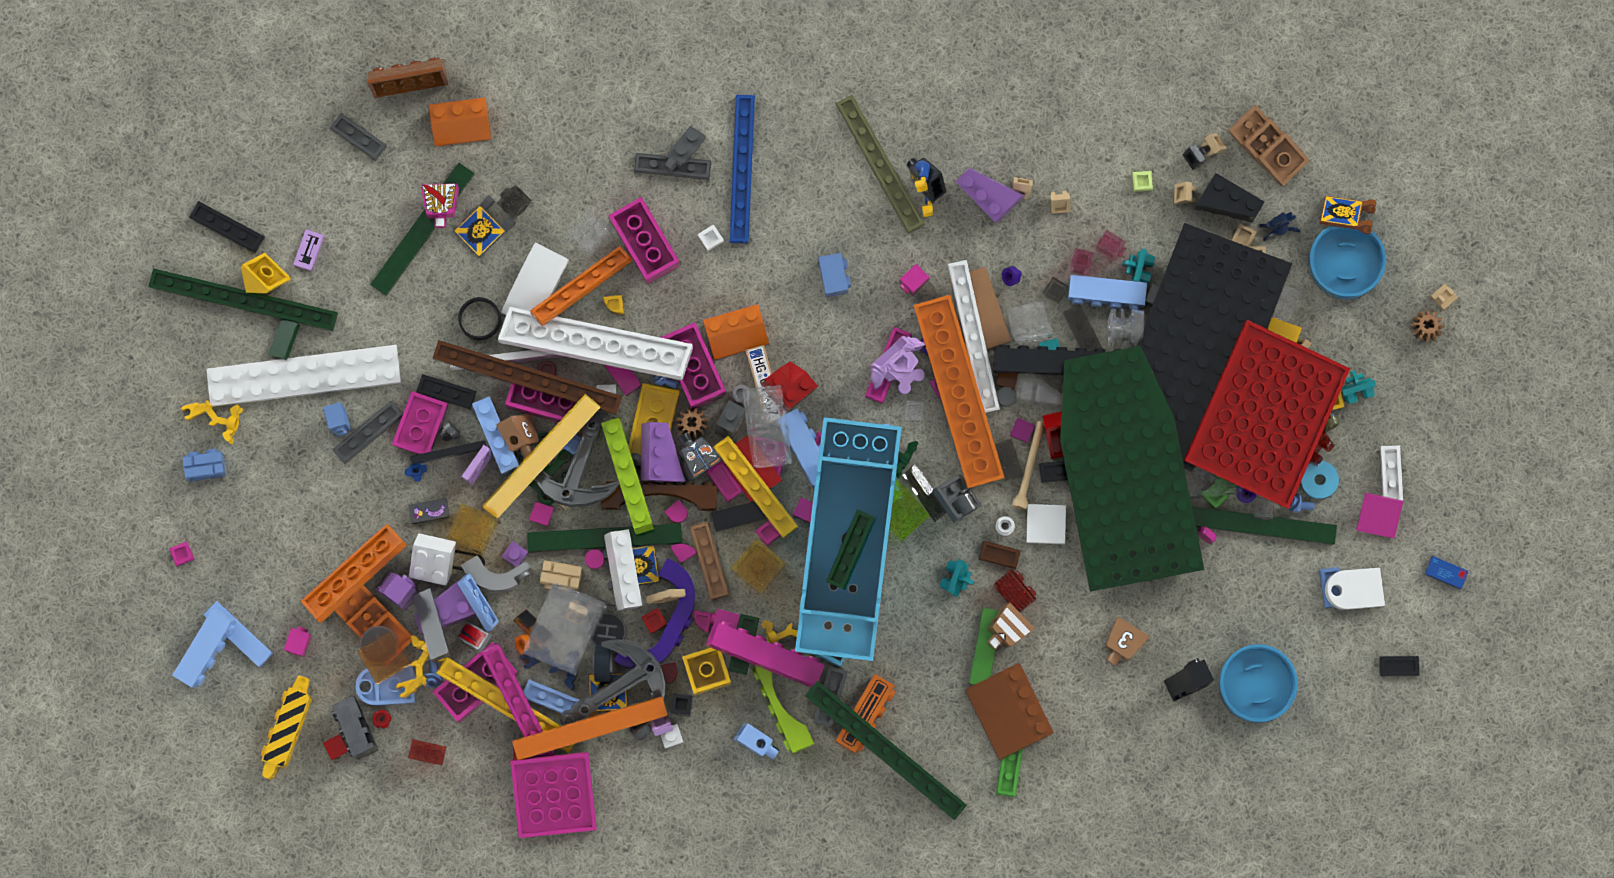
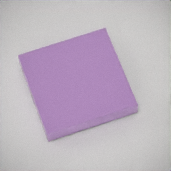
[462,445,493,486]

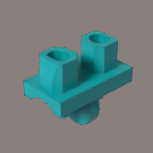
[1122,248,1155,284]
[1341,370,1376,404]
[940,559,974,597]

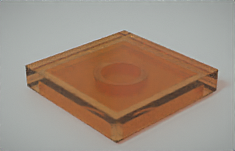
[357,631,410,684]

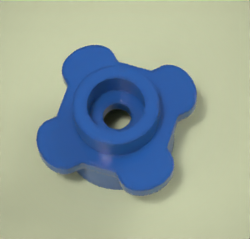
[404,464,427,482]

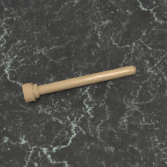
[1012,421,1044,510]

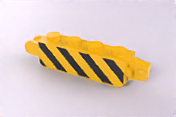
[261,675,312,780]

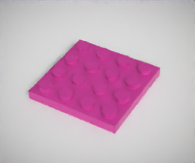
[510,752,597,838]

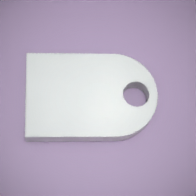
[1325,568,1385,610]

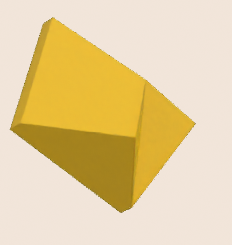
[241,253,291,293]

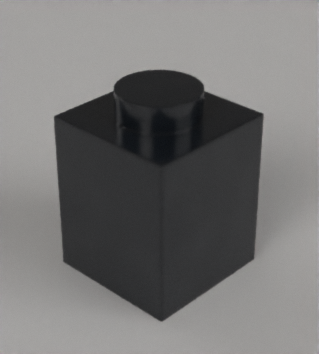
[670,693,693,717]

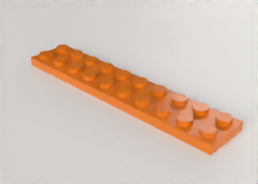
[913,295,1005,488]

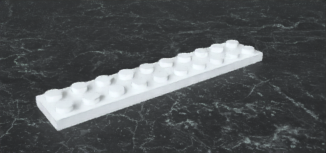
[498,307,693,380]
[206,345,401,407]

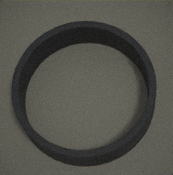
[458,297,501,340]

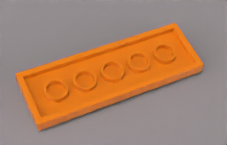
[301,524,407,623]

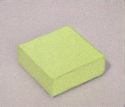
[1132,171,1153,192]

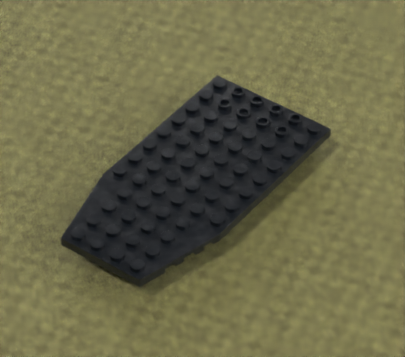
[1137,223,1293,472]

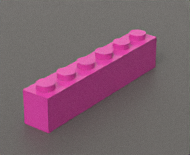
[706,621,824,688]

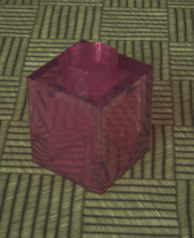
[1095,230,1127,261]
[1069,248,1093,275]

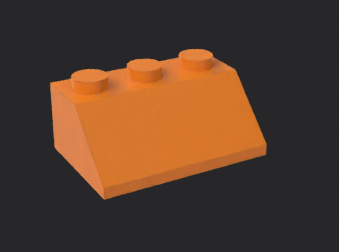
[429,98,491,147]
[703,304,769,360]

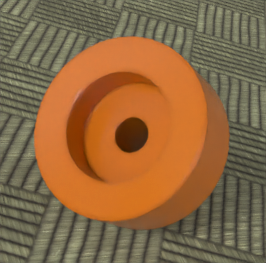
[515,634,535,655]

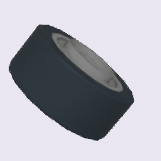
[593,645,613,682]

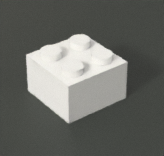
[409,534,456,586]

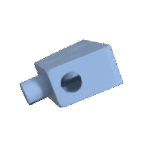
[733,723,779,759]

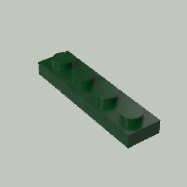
[826,510,876,590]

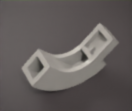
[461,555,531,592]

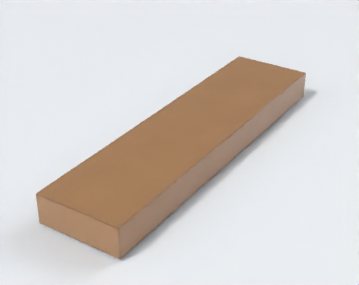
[690,521,729,601]

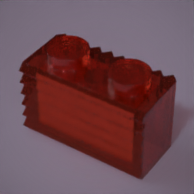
[993,569,1037,613]

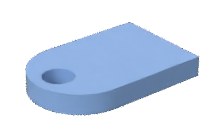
[356,664,415,706]

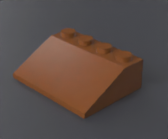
[367,57,449,98]
[965,663,1054,760]

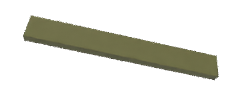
[836,95,925,234]

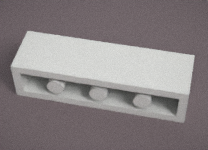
[604,529,642,611]

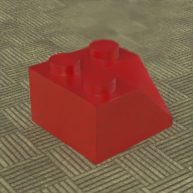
[761,361,818,414]

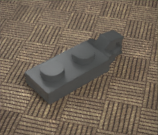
[664,126,706,173]

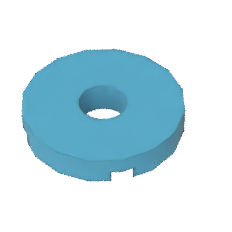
[1301,461,1339,499]

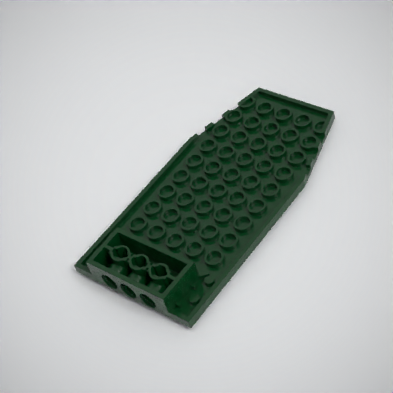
[1060,346,1204,592]

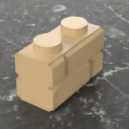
[540,560,583,594]

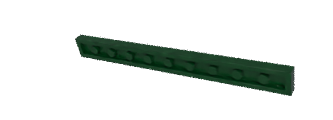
[148,268,338,331]
[805,681,967,820]

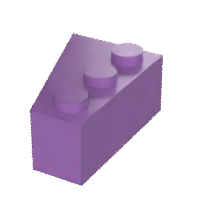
[956,168,1025,222]
[641,422,685,483]
[375,571,419,611]
[414,579,477,636]

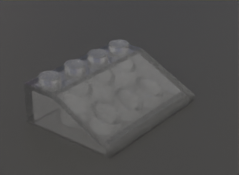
[522,582,607,676]

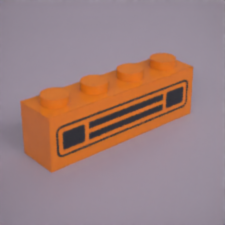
[835,674,896,754]

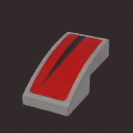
[456,622,492,652]

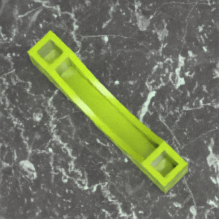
[601,418,654,535]
[752,637,814,754]

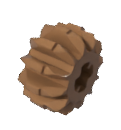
[1411,310,1444,342]
[676,407,708,440]

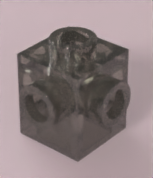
[497,185,532,219]

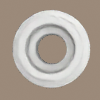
[995,516,1015,536]

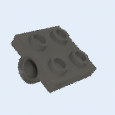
[932,474,982,523]

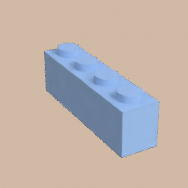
[1068,275,1147,311]
[472,396,519,477]
[777,409,820,488]
[172,609,236,688]

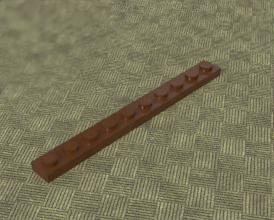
[433,340,622,415]

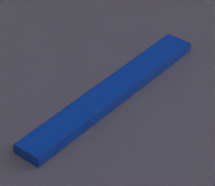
[730,95,755,244]

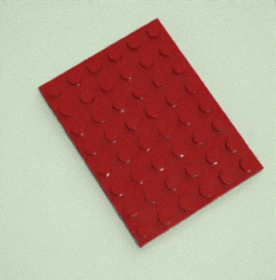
[1184,320,1350,509]

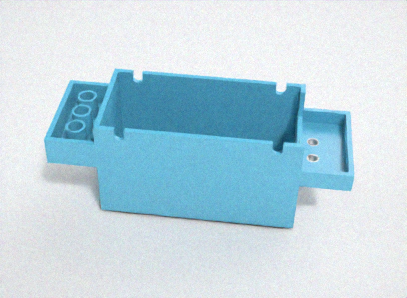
[795,417,902,661]

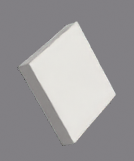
[1026,504,1066,544]

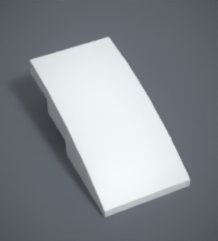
[501,242,569,315]

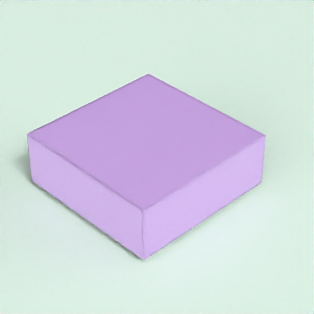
[650,713,673,736]

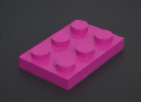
[392,391,448,454]

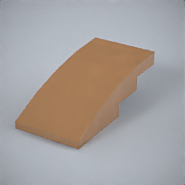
[1227,105,1310,186]
[949,266,1011,349]

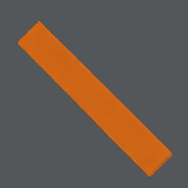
[530,246,632,326]

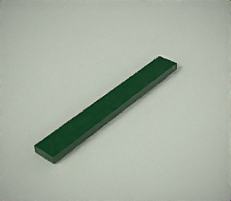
[370,163,475,296]
[1192,506,1337,545]
[527,524,682,552]

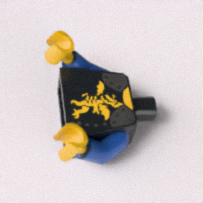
[907,158,947,217]

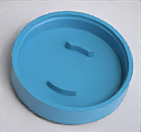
[1308,226,1386,300]
[1218,644,1298,723]

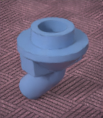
[652,375,679,389]
[1288,493,1315,513]
[424,660,442,688]

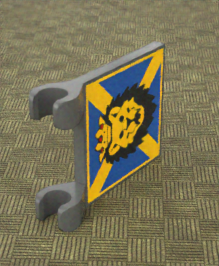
[453,196,516,258]
[603,545,660,590]

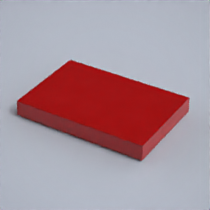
[722,434,782,502]

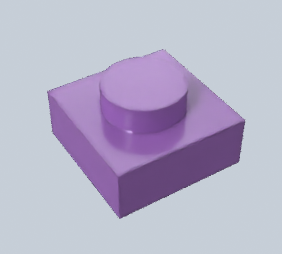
[501,541,529,567]

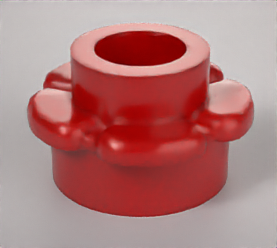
[372,709,391,729]

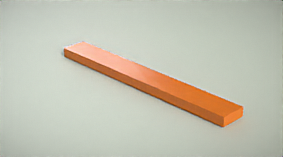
[512,696,668,760]

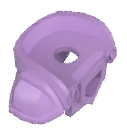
[870,336,925,394]

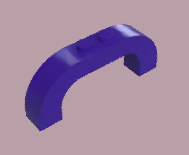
[614,558,696,670]

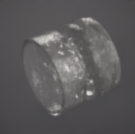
[1106,308,1144,349]

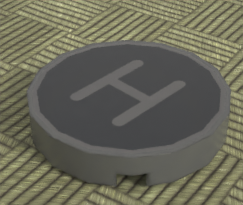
[588,612,627,651]

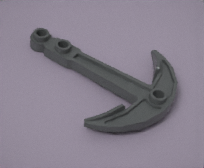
[535,410,620,507]
[560,639,665,725]

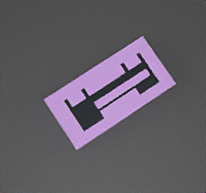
[293,230,325,272]

